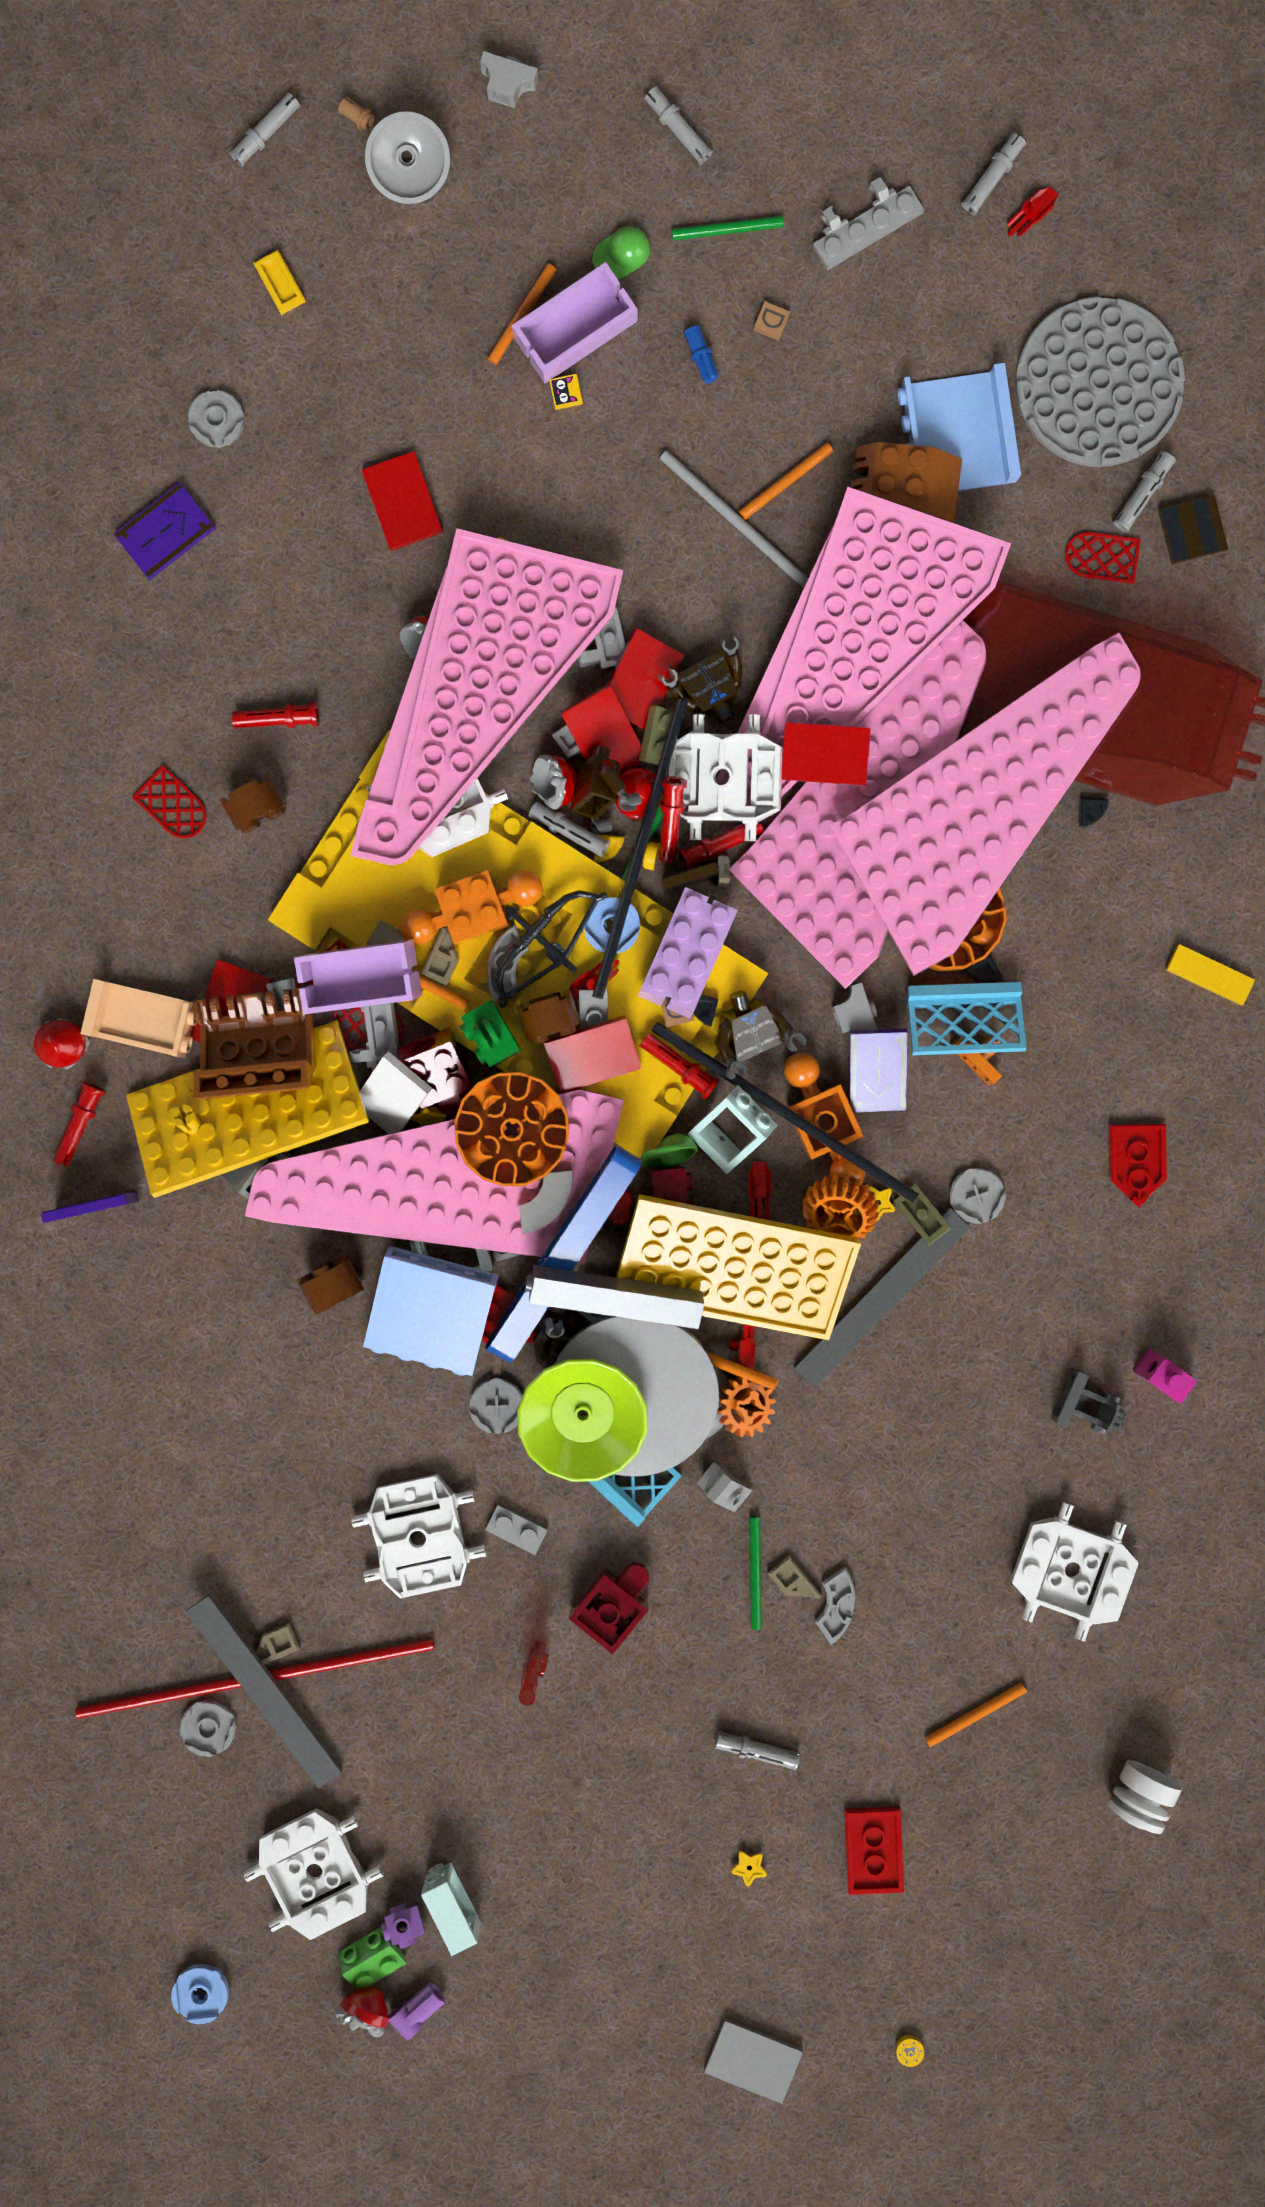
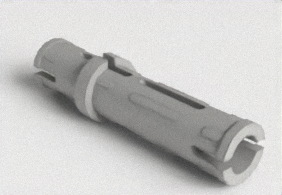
[644,86,713,165]
[229,92,301,167]
[961,133,1026,215]
[1113,451,1176,533]
[529,801,610,857]
[714,1730,800,1771]

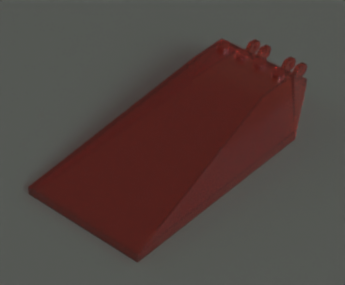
[957,580,1265,806]

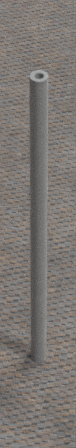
[660,450,809,589]

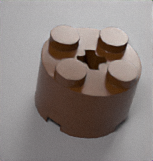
[220,774,286,833]
[516,990,581,1045]
[296,1253,364,1315]

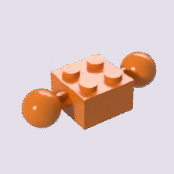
[400,870,543,946]
[784,1052,865,1185]

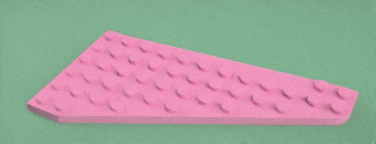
[716,487,1011,806]
[351,528,623,865]
[729,620,986,989]
[830,633,1140,976]
[245,1090,624,1265]

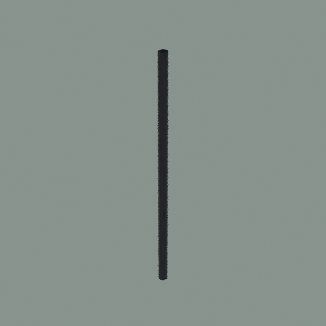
[592,699,688,1000]
[651,1022,919,1203]

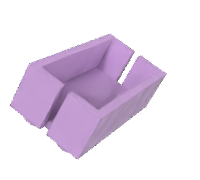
[512,262,638,384]
[638,887,738,1019]
[294,939,422,1014]

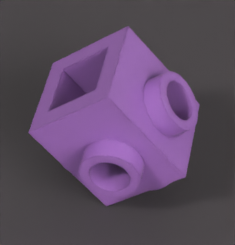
[381,1903,426,1949]

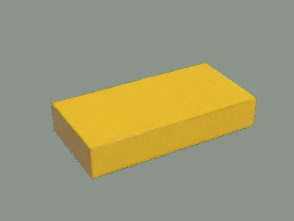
[253,250,306,315]

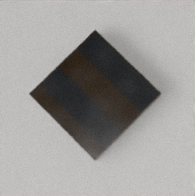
[1158,495,1228,565]
[661,862,719,894]

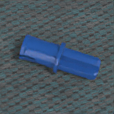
[683,325,718,384]

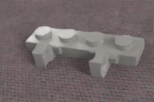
[813,177,924,271]
[349,1003,400,1072]

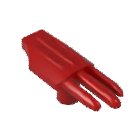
[1007,186,1059,237]
[564,959,619,1004]
[748,1162,772,1220]
[729,1324,756,1369]

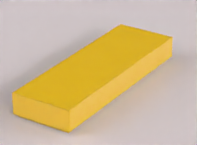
[1165,944,1255,1006]

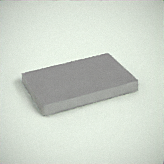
[704,2017,803,2104]

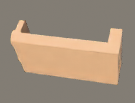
[81,979,197,1058]

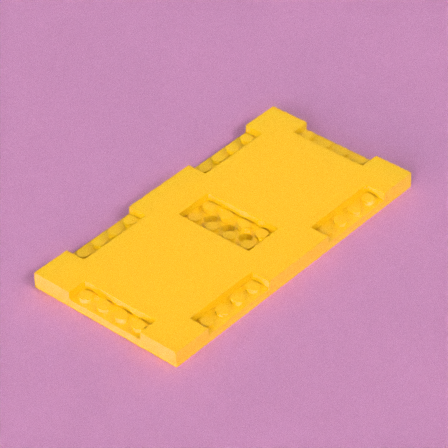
[268,730,768,1158]

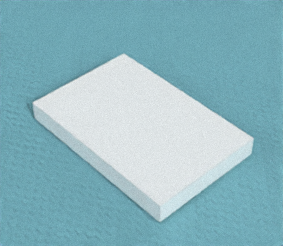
[360,1052,432,1134]

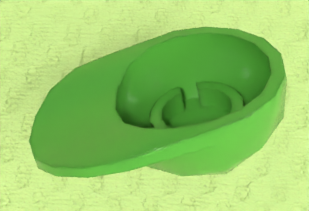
[592,225,650,279]
[641,1133,698,1168]

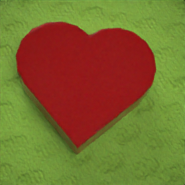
[608,1190,632,1225]

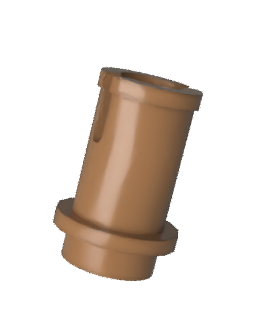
[338,96,376,131]

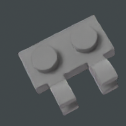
[578,608,625,671]

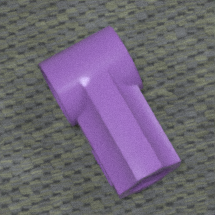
[389,1982,445,2041]

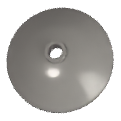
[365,111,450,204]

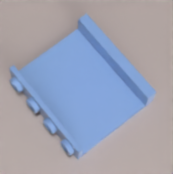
[897,363,1021,491]
[363,1246,499,1376]

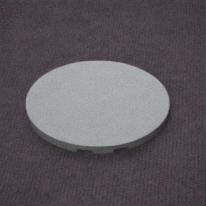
[1016,296,1185,467]
[554,1316,719,1476]

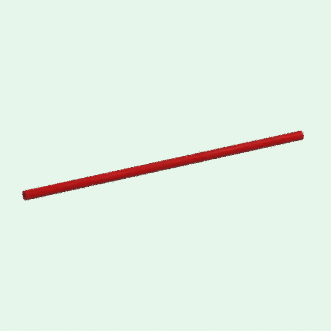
[75,1638,435,1719]

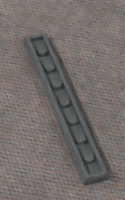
[794,1208,971,1388]
[186,1593,343,1788]

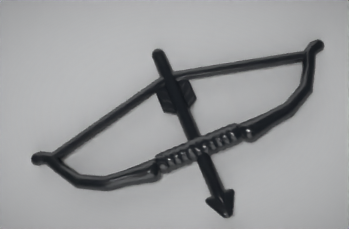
[495,890,607,1008]

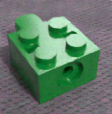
[460,1000,522,1068]

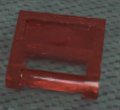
[519,1640,549,1706]

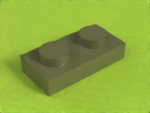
[639,705,673,767]
[894,1184,951,1246]

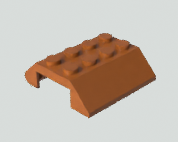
[851,442,962,523]
[193,988,315,1100]

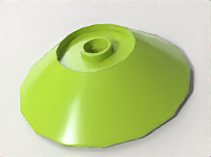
[517,1358,648,1482]

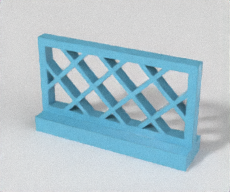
[906,982,1027,1055]
[588,1467,681,1527]

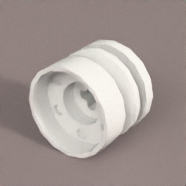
[1107,1760,1182,1834]

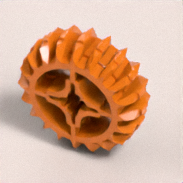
[802,1174,879,1238]

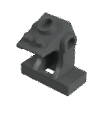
[1052,1368,1127,1435]

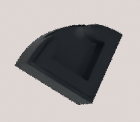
[1079,798,1109,827]
[964,954,1004,982]
[693,994,719,1027]

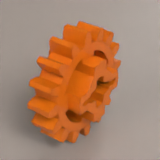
[717,1376,776,1437]

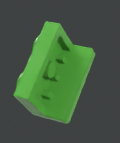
[338,1927,407,1990]

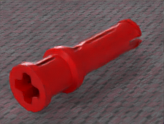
[232,701,320,729]
[659,776,687,863]
[679,821,764,870]
[639,1032,719,1099]
[52,1082,106,1167]

